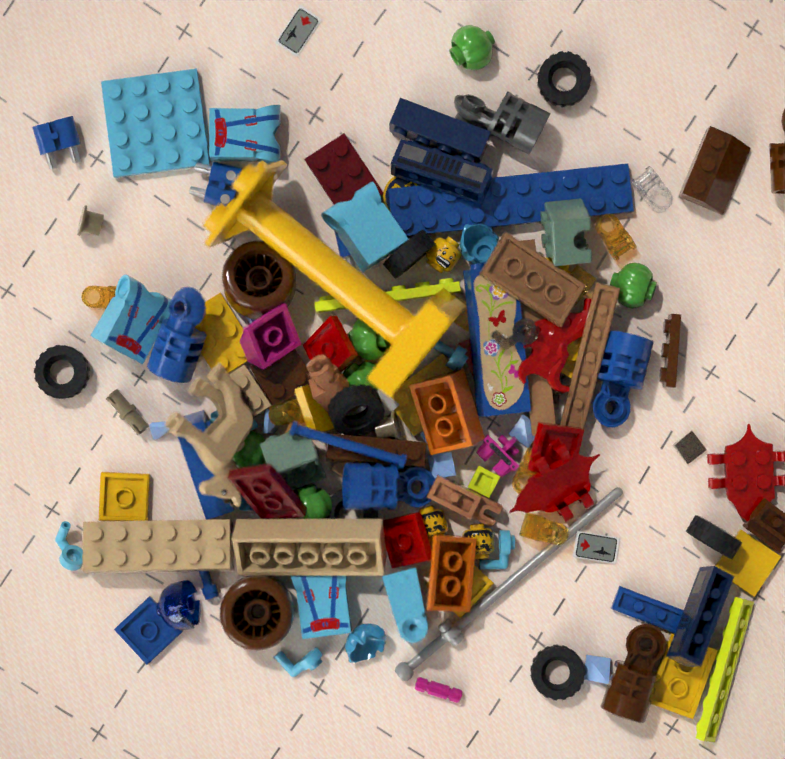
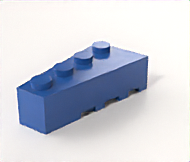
[177,410,234,520]

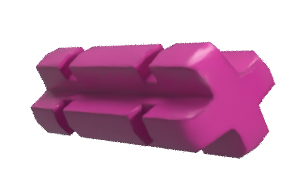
[415,677,462,703]

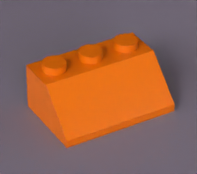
[409,369,485,455]
[427,535,477,612]

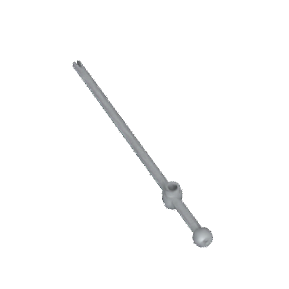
[395,487,623,681]

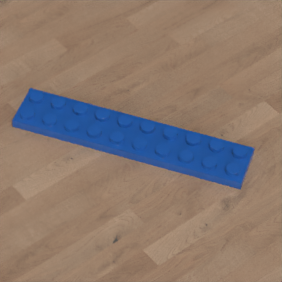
[388,163,634,236]

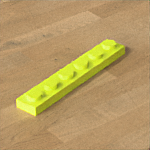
[314,278,461,313]
[696,597,754,742]

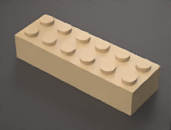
[82,519,233,573]
[232,519,387,576]

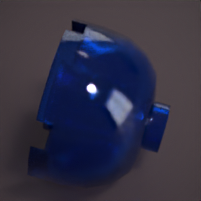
[156,580,201,630]

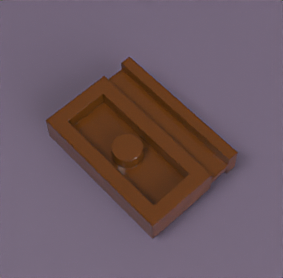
[742,498,785,553]

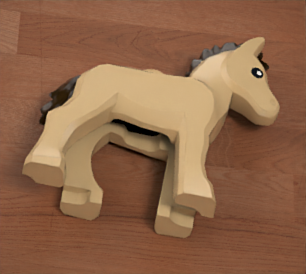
[165,363,253,507]

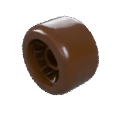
[222,241,296,320]
[220,575,295,651]

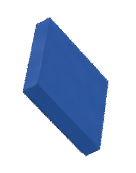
[114,596,183,665]

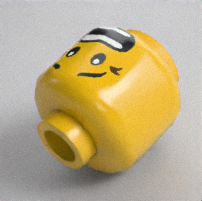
[426,236,462,274]

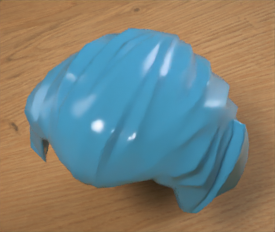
[460,224,499,264]
[345,624,386,663]

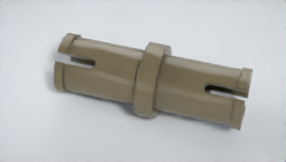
[106,389,149,435]

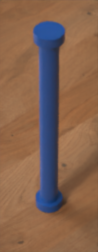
[289,421,407,469]

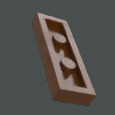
[659,314,681,388]

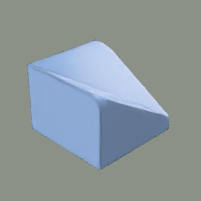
[427,451,456,479]

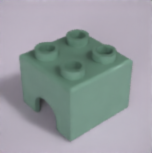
[540,199,592,266]
[260,426,327,491]

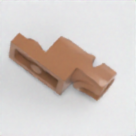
[307,355,349,412]
[427,475,502,527]

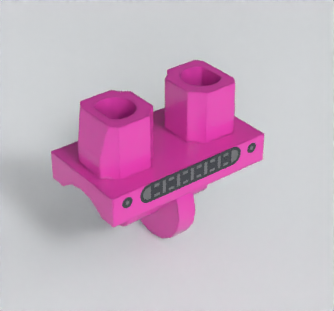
[476,434,519,478]

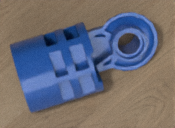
[147,287,206,383]
[593,331,654,428]
[342,463,435,510]

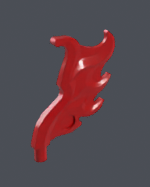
[518,298,591,393]

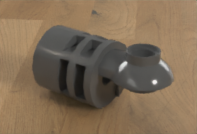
[454,91,551,154]

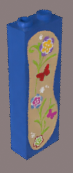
[463,263,531,417]

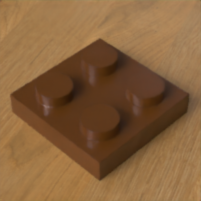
[249,349,311,408]

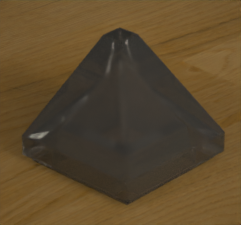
[673,431,707,464]

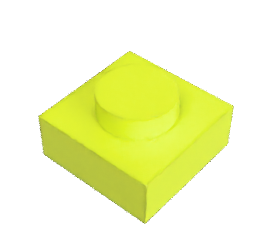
[467,465,500,498]

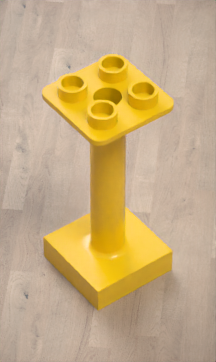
[203,160,466,397]

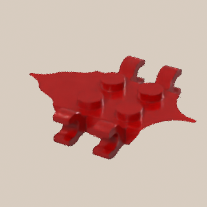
[707,424,785,522]
[509,438,600,522]

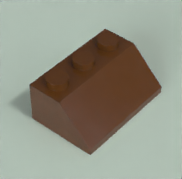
[678,126,751,215]

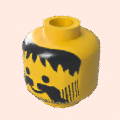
[419,505,449,542]
[462,523,495,559]

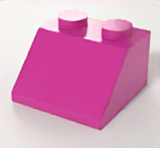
[240,303,301,369]

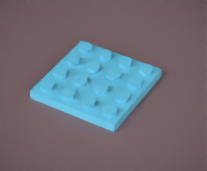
[101,69,210,178]

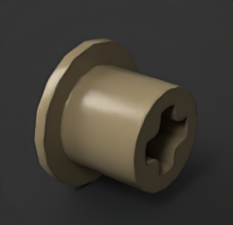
[77,205,104,236]
[375,411,401,440]

